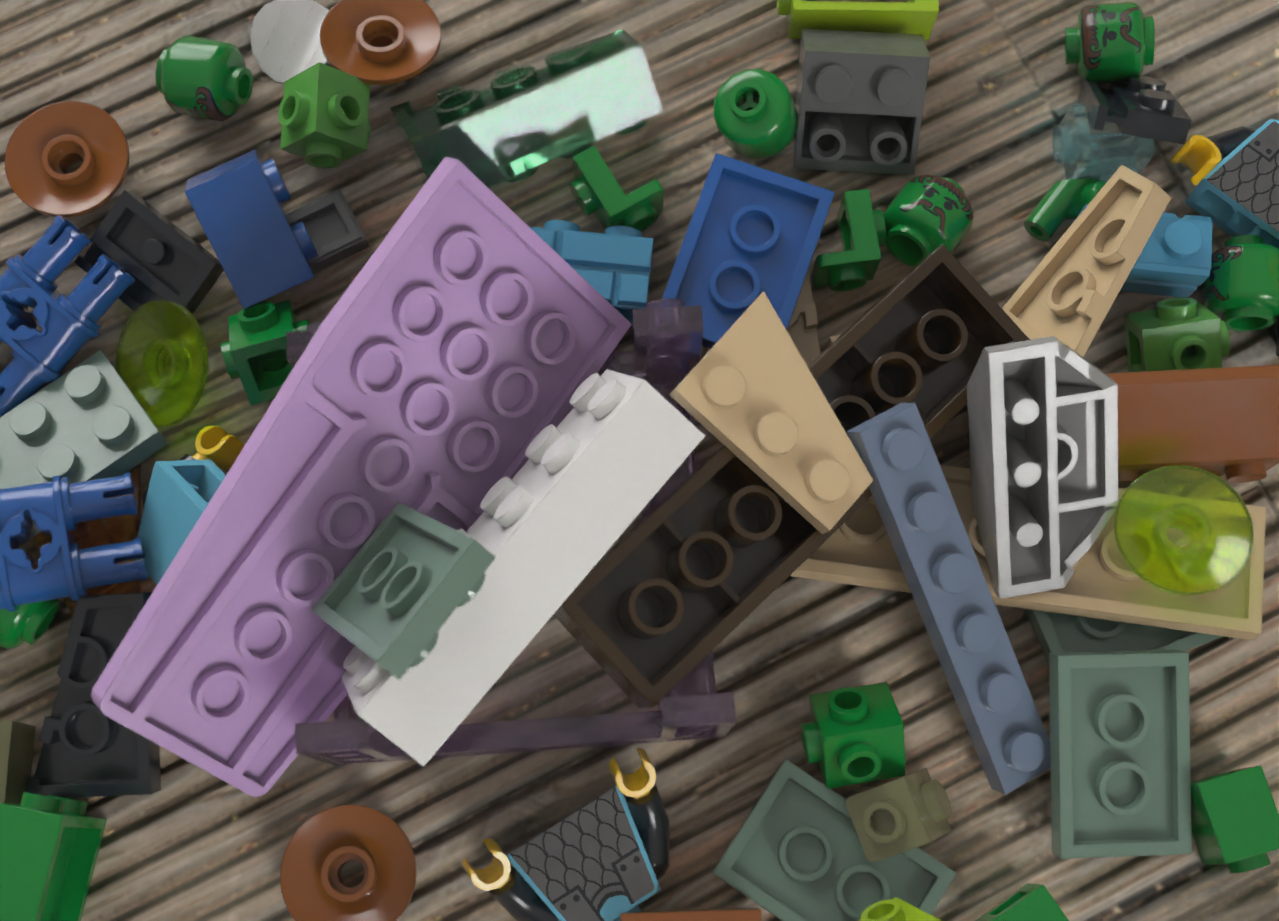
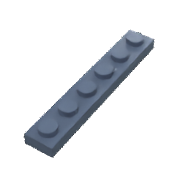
[846,403,1051,795]

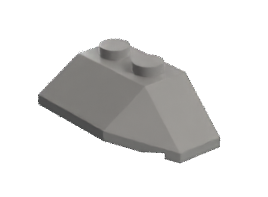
[967,336,1118,599]

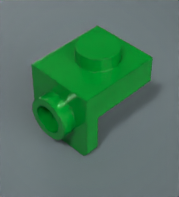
[569,145,664,232]
[811,189,886,292]

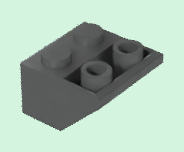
[793,28,930,175]

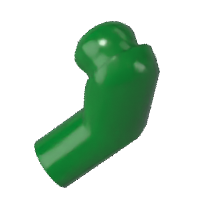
[1024,178,1107,241]

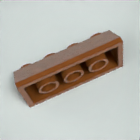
[1106,365,1279,488]

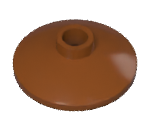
[320,0,441,85]
[4,101,130,217]
[280,805,417,921]

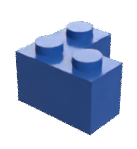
[184,150,319,309]

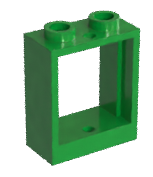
[0,792,107,921]

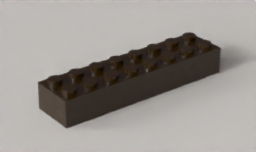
[553,244,1030,708]

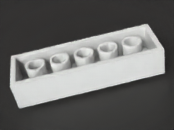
[341,369,705,767]

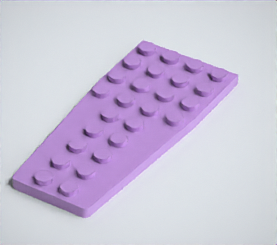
[91,157,632,797]

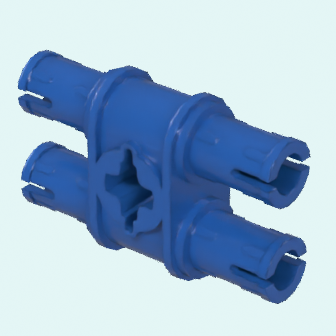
[0,215,135,417]
[0,473,148,612]

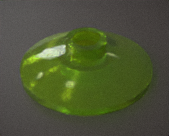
[115,300,208,427]
[1114,465,1254,596]

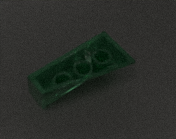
[389,29,663,188]

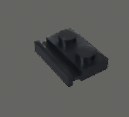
[1078,75,1192,145]
[74,190,224,338]

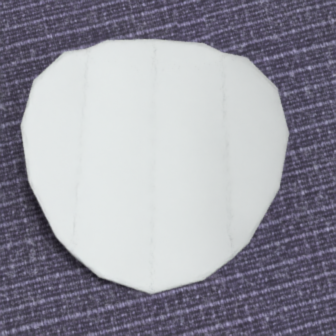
[250,0,329,83]

